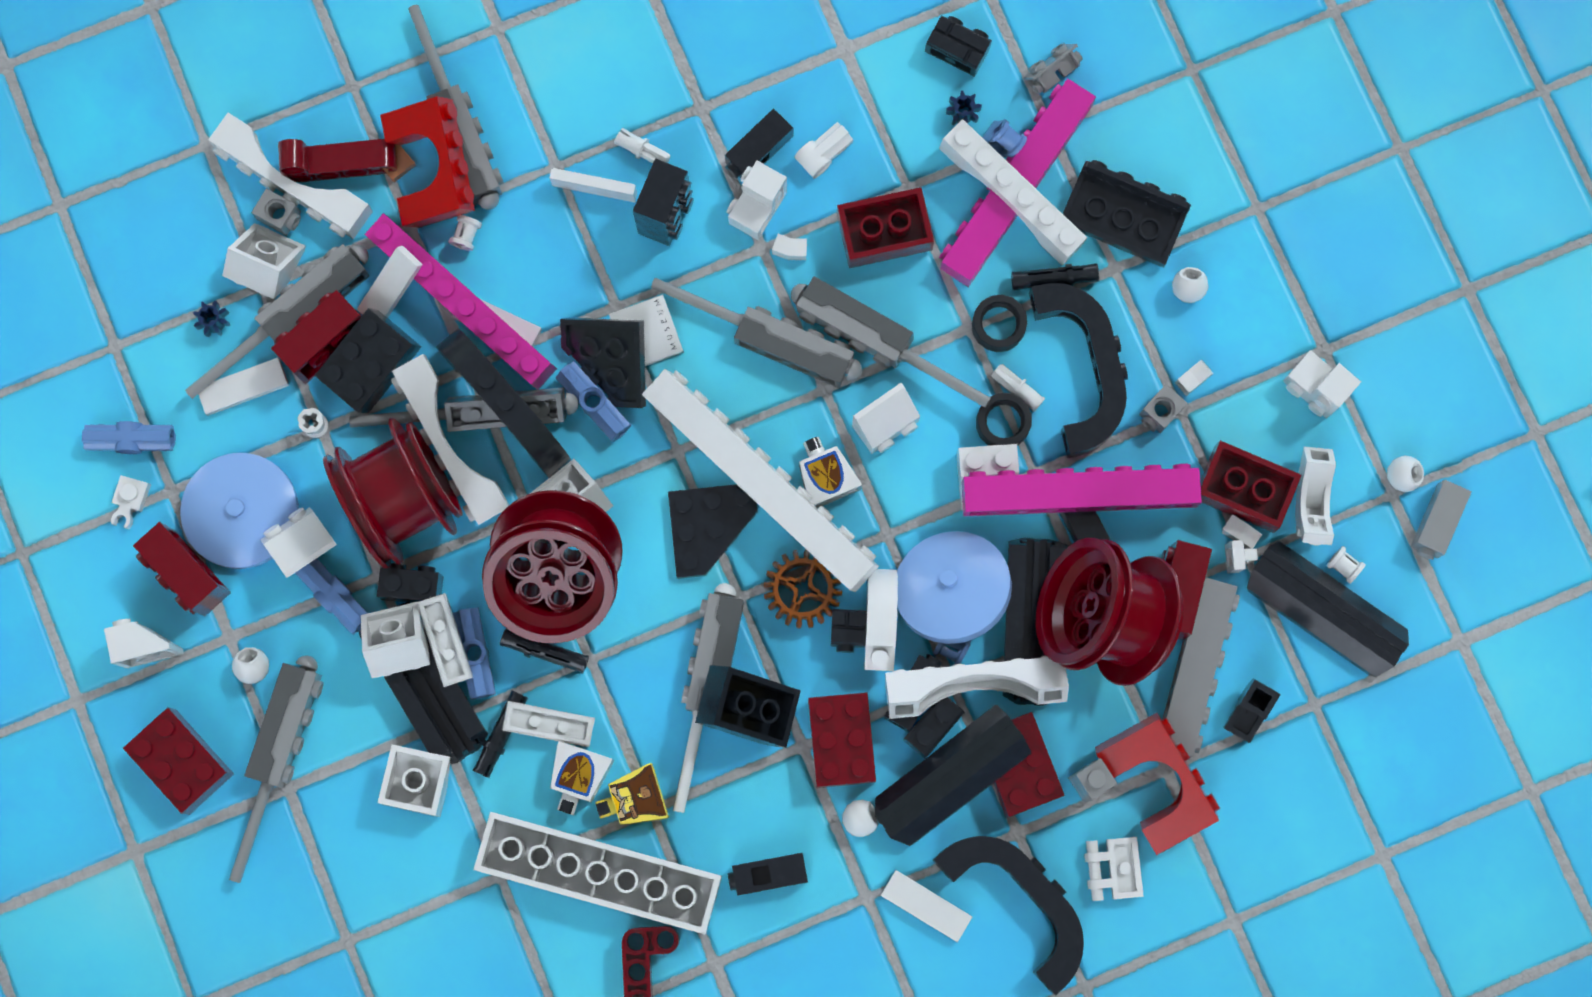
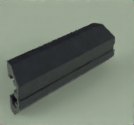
[1002,538,1068,706]
[1247,541,1409,677]
[359,602,488,764]
[875,705,1032,846]

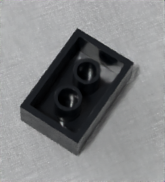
[633,158,694,246]
[315,308,422,414]
[695,665,801,748]

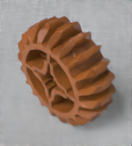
[764,550,842,629]

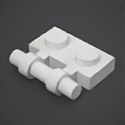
[1084,837,1144,901]

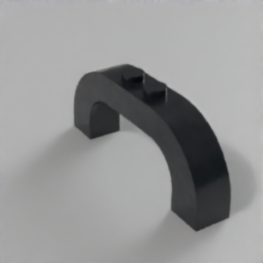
[1029,283,1128,458]
[436,328,571,478]
[932,836,1084,996]

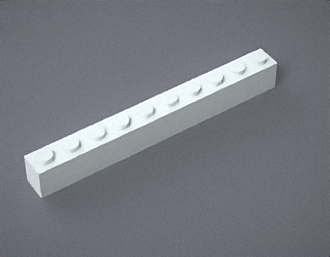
[642,369,879,592]

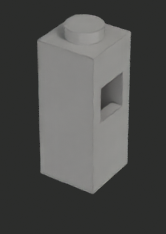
[1411,480,1472,560]
[1068,758,1118,802]

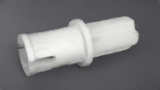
[614,128,670,163]
[992,364,1045,412]

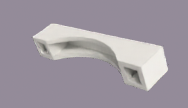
[208,113,373,239]
[939,119,1087,266]
[391,354,509,525]
[885,656,1069,719]

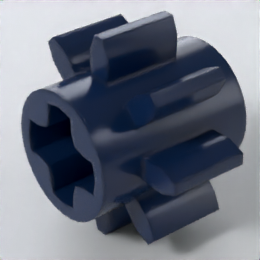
[946,90,982,125]
[193,301,230,337]

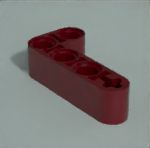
[278,139,397,182]
[622,926,680,997]

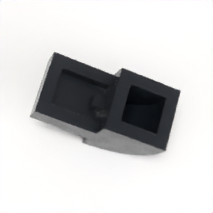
[1223,678,1281,743]

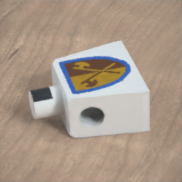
[799,437,862,508]
[550,741,614,815]

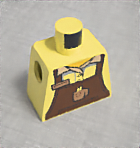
[595,763,669,825]

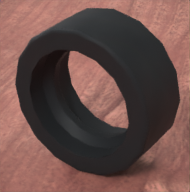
[971,295,1028,352]
[976,393,1032,446]

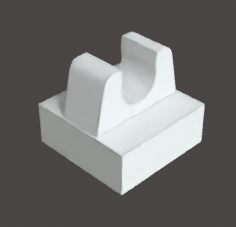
[1225,540,1258,574]

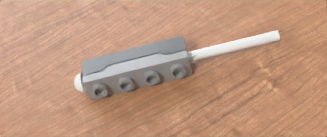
[673,583,744,813]

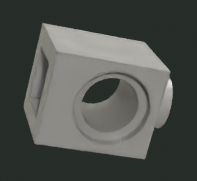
[251,188,301,236]
[1139,384,1187,434]

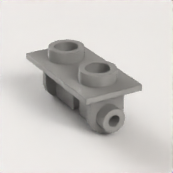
[1024,43,1083,94]

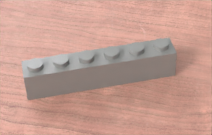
[1162,578,1240,758]

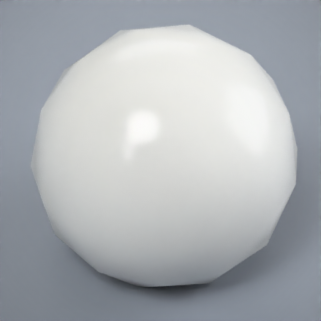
[1172,267,1209,303]
[1387,455,1424,492]
[232,648,269,684]
[842,799,879,837]

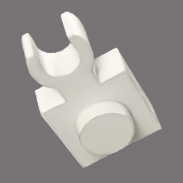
[111,475,151,530]

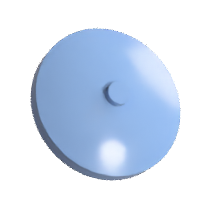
[180,453,299,569]
[897,531,1012,644]

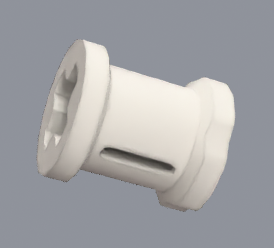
[448,215,482,251]
[298,408,329,438]
[1326,546,1366,584]

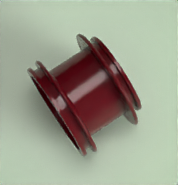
[323,417,463,569]
[482,490,623,643]
[1036,538,1184,686]

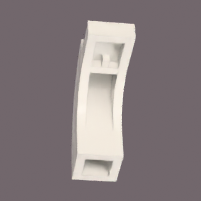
[1295,447,1336,546]
[864,569,898,671]

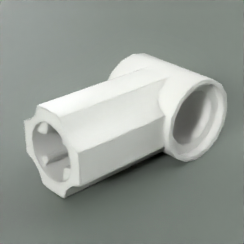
[794,122,853,179]

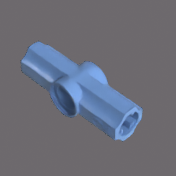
[555,361,631,442]
[82,421,176,454]
[295,558,368,635]
[453,607,496,700]

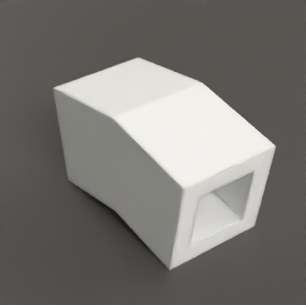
[772,233,807,261]
[1175,360,1214,396]
[1222,514,1262,549]

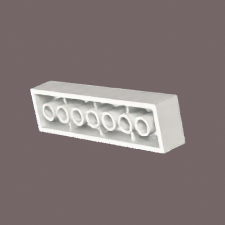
[473,812,722,935]

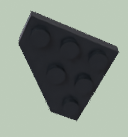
[560,318,646,408]
[668,484,758,579]

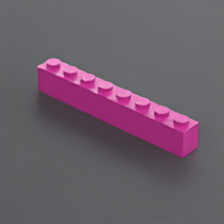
[939,78,1096,288]
[364,213,557,390]
[961,464,1202,516]

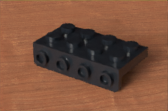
[1063,160,1191,268]

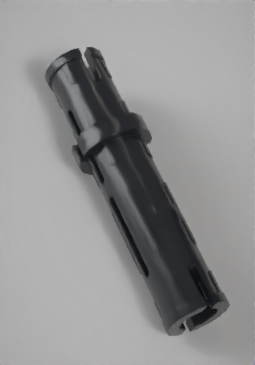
[1011,263,1099,290]
[500,628,589,674]
[472,690,528,778]

